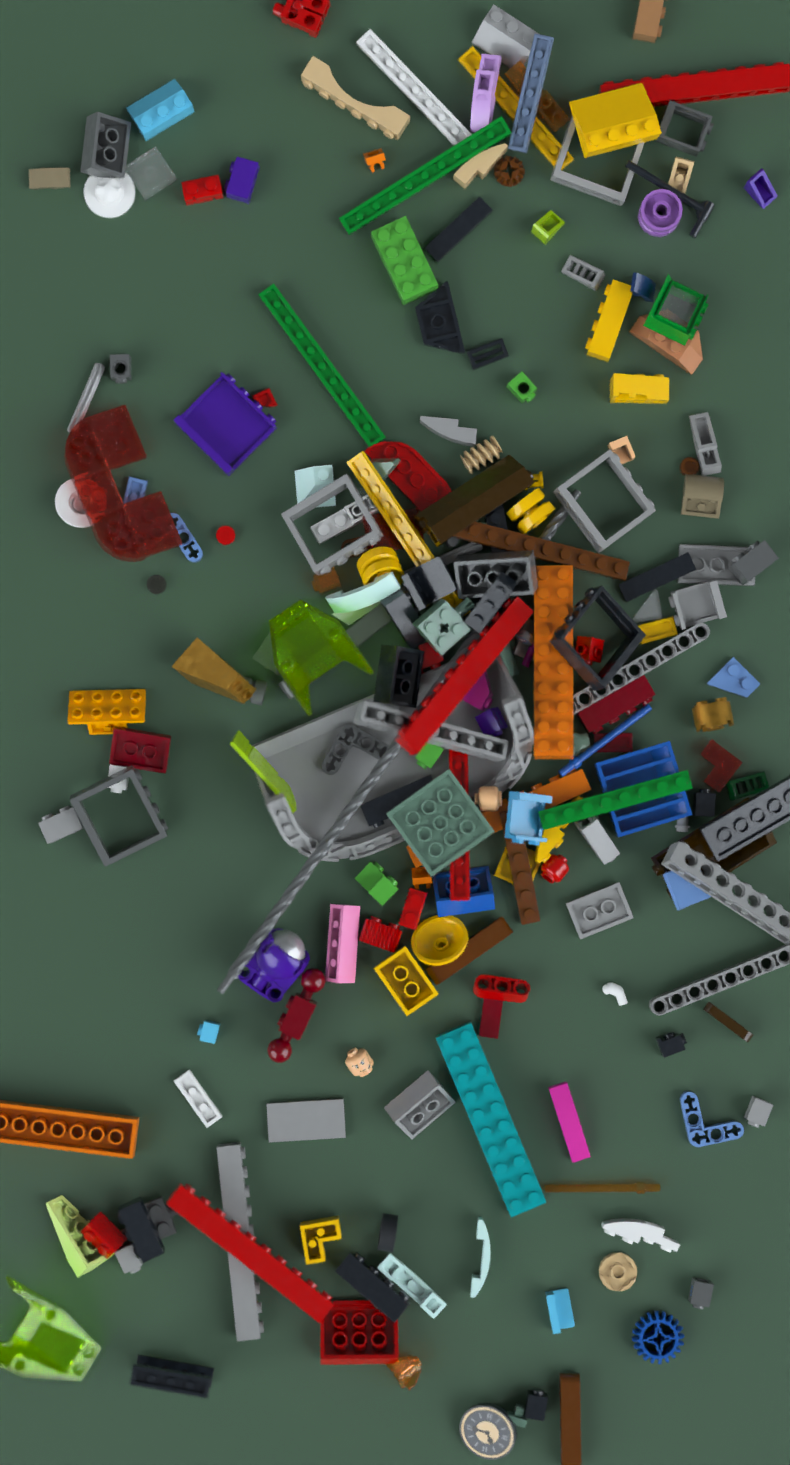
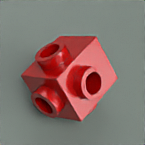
[575,636,604,666]

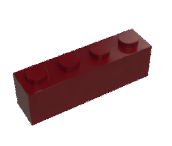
[576,675,656,734]

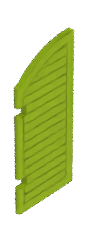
[230,730,297,813]

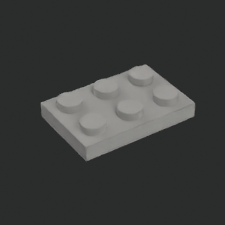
[565,882,634,939]

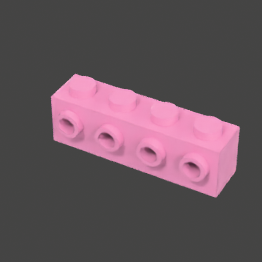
[325,904,360,983]

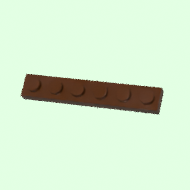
[499,811,540,925]

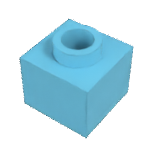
[197,1020,220,1044]

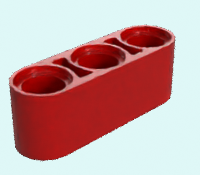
[473,975,530,1003]

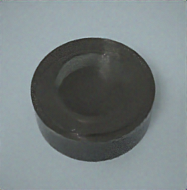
[147,575,167,594]

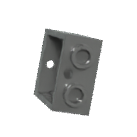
[654,100,714,157]

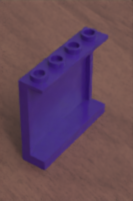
[173,372,277,476]

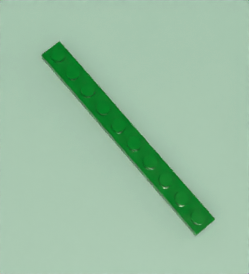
[339,116,512,235]
[258,283,386,447]

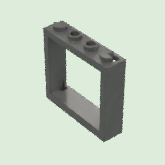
[70,765,169,867]

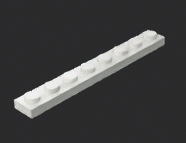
[357,29,472,146]

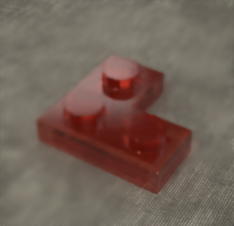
[699,739,743,793]

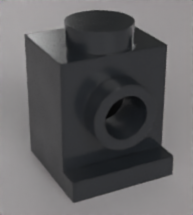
[655,1032,687,1058]

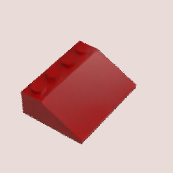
[320,1300,398,1365]

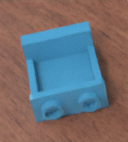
[505,791,553,845]

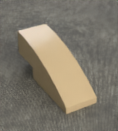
[453,143,508,189]

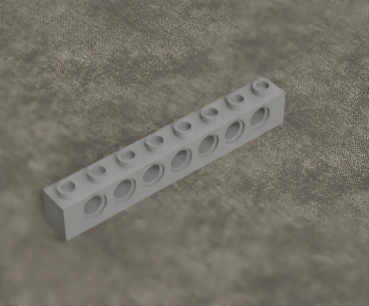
[354,701,509,762]
[661,841,790,945]

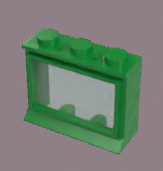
[643,274,709,346]

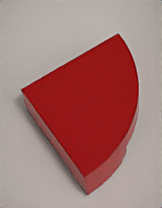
[252,388,278,408]

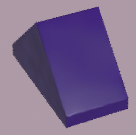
[744,168,777,209]

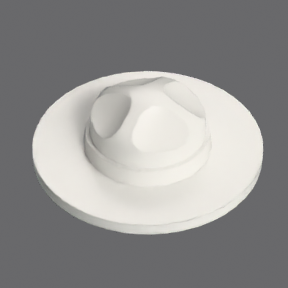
[84,172,135,218]
[55,478,107,528]

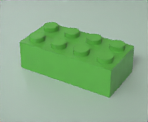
[371,216,438,306]

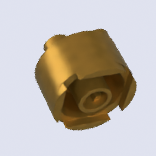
[692,697,734,732]

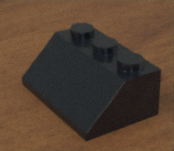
[373,644,425,708]

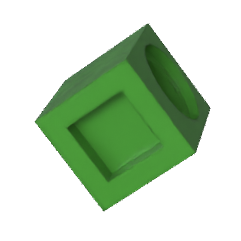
[507,371,537,404]
[415,743,444,770]

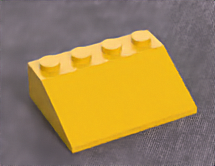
[569,83,662,158]

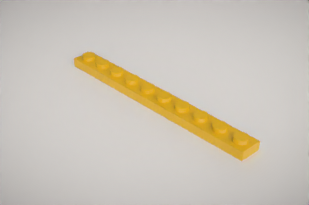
[346,451,471,617]

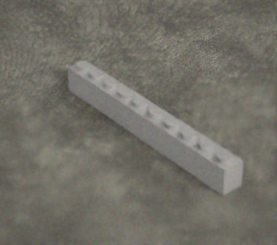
[217,1142,264,1341]

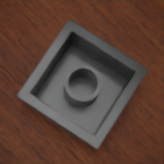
[729,540,779,585]

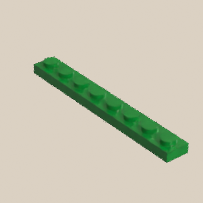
[538,770,693,830]

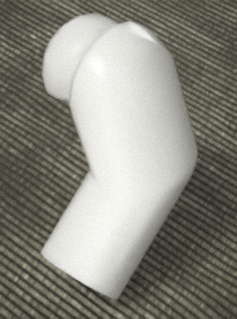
[602,982,628,1006]

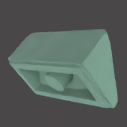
[499,643,519,677]

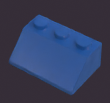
[432,866,495,917]

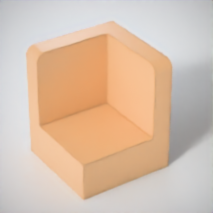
[608,436,636,464]

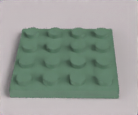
[386,769,495,877]

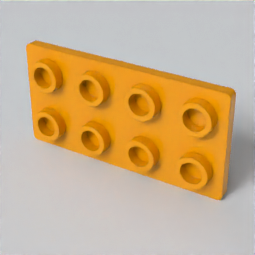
[67,689,146,735]

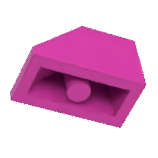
[462,671,493,712]

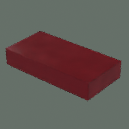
[594,733,633,753]
[479,999,503,1039]

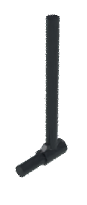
[625,160,715,238]

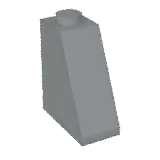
[573,816,620,865]

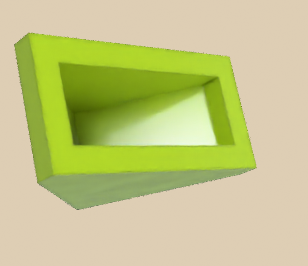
[531,210,565,245]

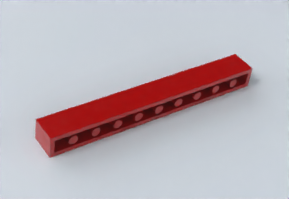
[599,62,790,107]
[395,596,534,756]
[166,1183,334,1323]

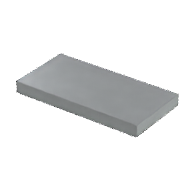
[678,544,755,586]
[267,1098,346,1142]

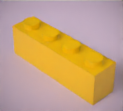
[585,279,632,362]

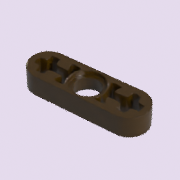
[703,1002,753,1042]

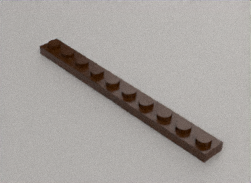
[452,521,630,581]

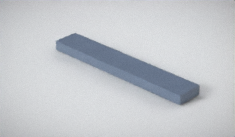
[508,34,554,153]

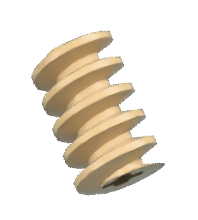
[460,436,503,474]

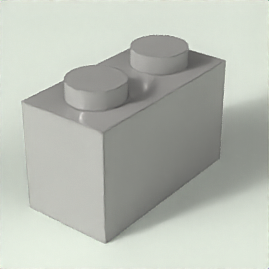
[38,805,84,844]

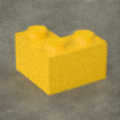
[300,1216,342,1265]

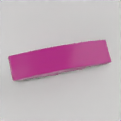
[548,1081,591,1163]

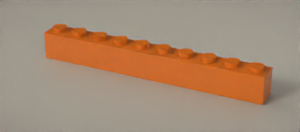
[406,769,591,868]

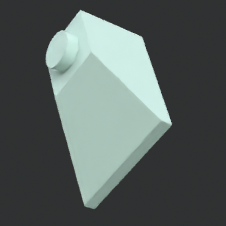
[295,465,336,508]

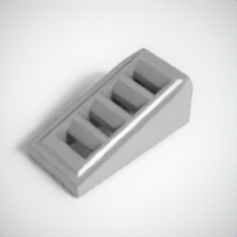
[561,255,605,291]

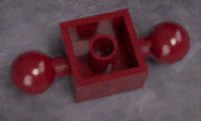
[267,968,326,1063]

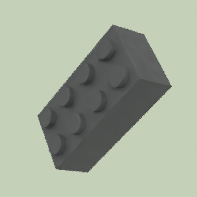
[454,550,538,599]

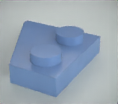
[707,657,760,698]

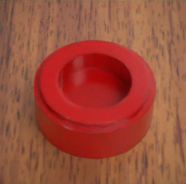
[216,526,236,545]

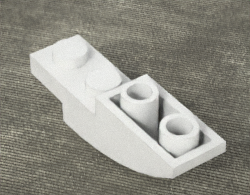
[310,494,379,545]
[601,1218,680,1252]

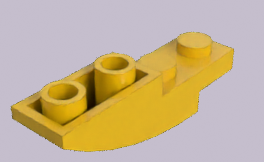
[534,796,582,864]

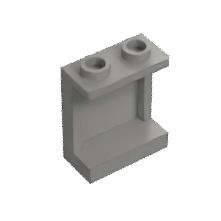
[668,579,727,630]

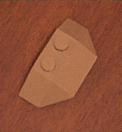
[629,310,703,375]

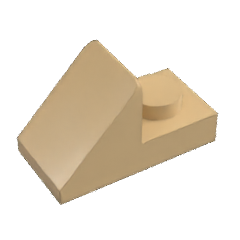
[668,157,695,194]

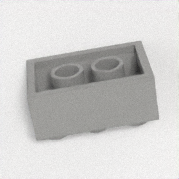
[472,5,539,74]
[384,1071,456,1139]

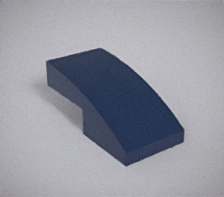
[630,272,656,302]

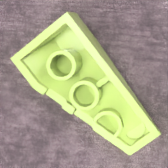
[46,1195,115,1277]

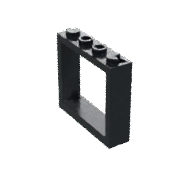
[549,585,646,691]

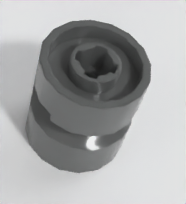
[242,676,267,706]

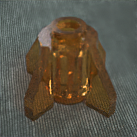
[386,1355,422,1390]

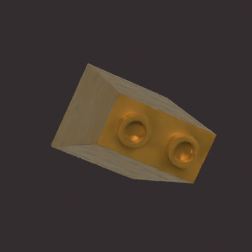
[172,638,257,704]

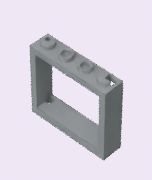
[550,116,645,206]
[553,449,656,554]
[281,474,384,576]

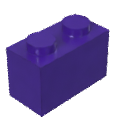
[224,156,260,204]

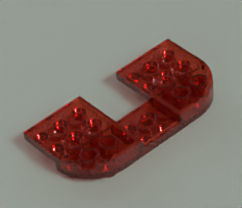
[64,405,182,562]

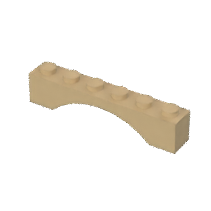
[301,56,410,140]

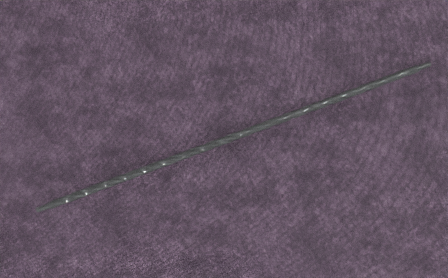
[217,489,581,994]

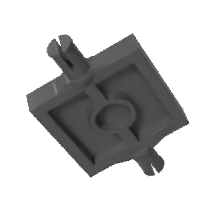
[120,1196,178,1239]

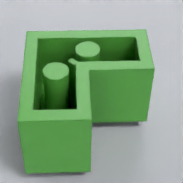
[355,861,398,906]

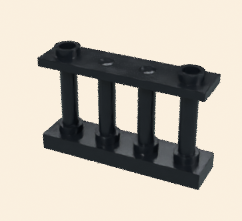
[130,1355,214,1398]

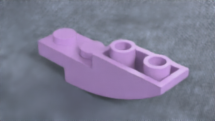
[470,54,502,133]

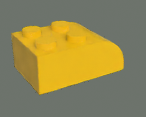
[374,945,439,1016]

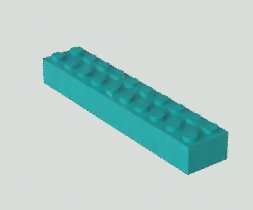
[435,1021,547,1217]

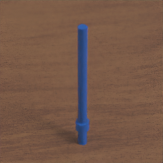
[558,704,652,777]

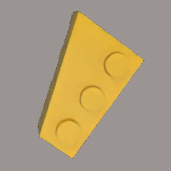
[610,373,669,404]

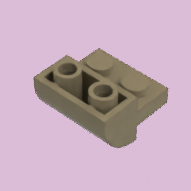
[681,474,724,519]

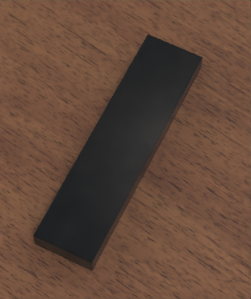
[424,196,493,263]
[619,552,696,602]

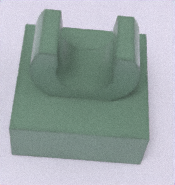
[507,1404,527,1428]

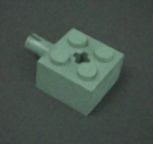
[413,597,475,655]

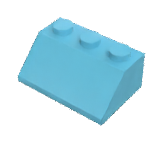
[126,79,194,141]

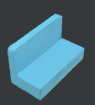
[545,1288,575,1334]

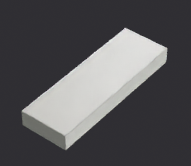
[174,1069,223,1128]

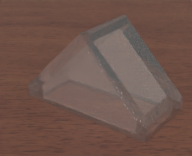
[632,589,662,623]

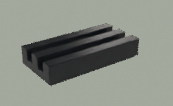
[466,338,509,370]

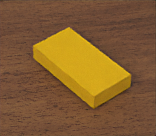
[637,616,678,645]

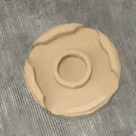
[599,1252,637,1291]

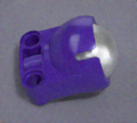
[237,927,310,1002]

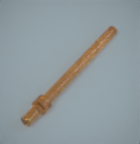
[544,1182,660,1194]

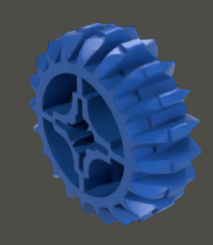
[632,1310,684,1364]

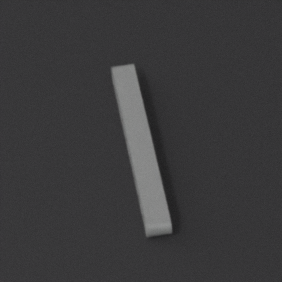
[573,623,710,715]
[649,944,790,1015]

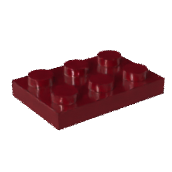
[109,726,172,774]

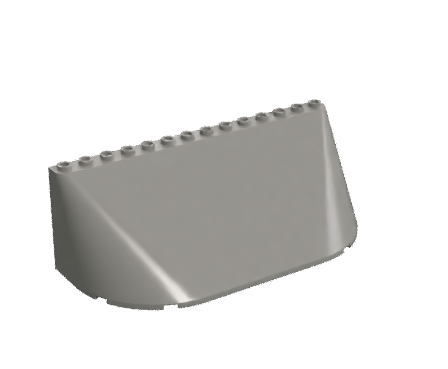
[251,655,534,862]

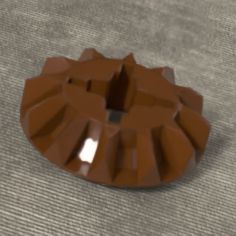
[494,156,525,187]

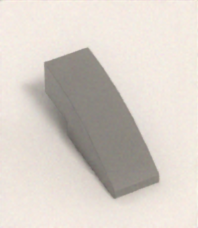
[689,412,722,476]
[420,416,477,447]

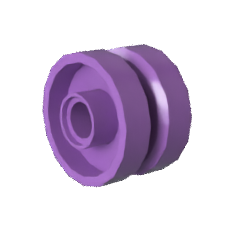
[638,189,683,237]

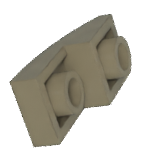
[29,168,70,190]

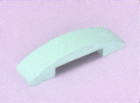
[325,571,401,613]
[470,1216,491,1298]
[377,1253,447,1319]

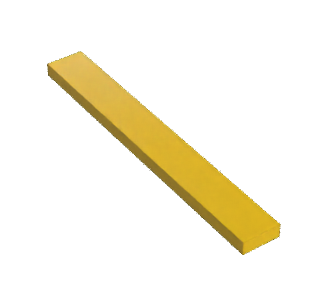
[458,46,574,171]

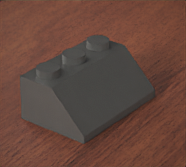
[80,112,131,178]

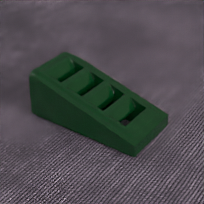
[725,771,769,801]

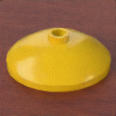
[411,915,468,965]

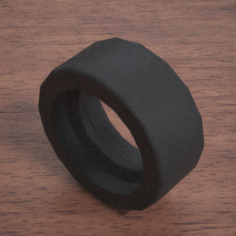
[378,1213,398,1252]

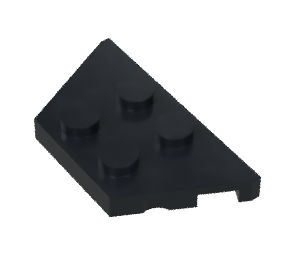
[415,281,465,354]

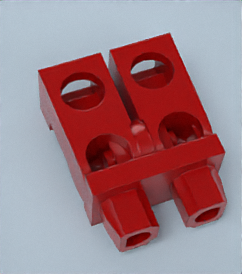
[273,0,331,38]

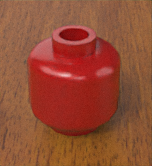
[541,854,569,883]

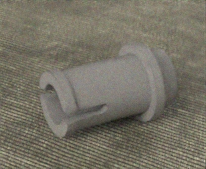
[675,816,690,832]

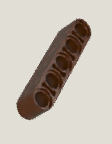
[425,916,513,986]
[560,1373,581,1465]

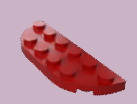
[364,441,452,512]

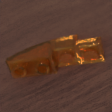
[505,60,570,132]

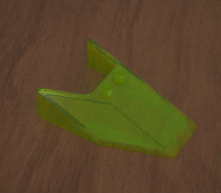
[269,600,374,716]
[0,1275,101,1382]

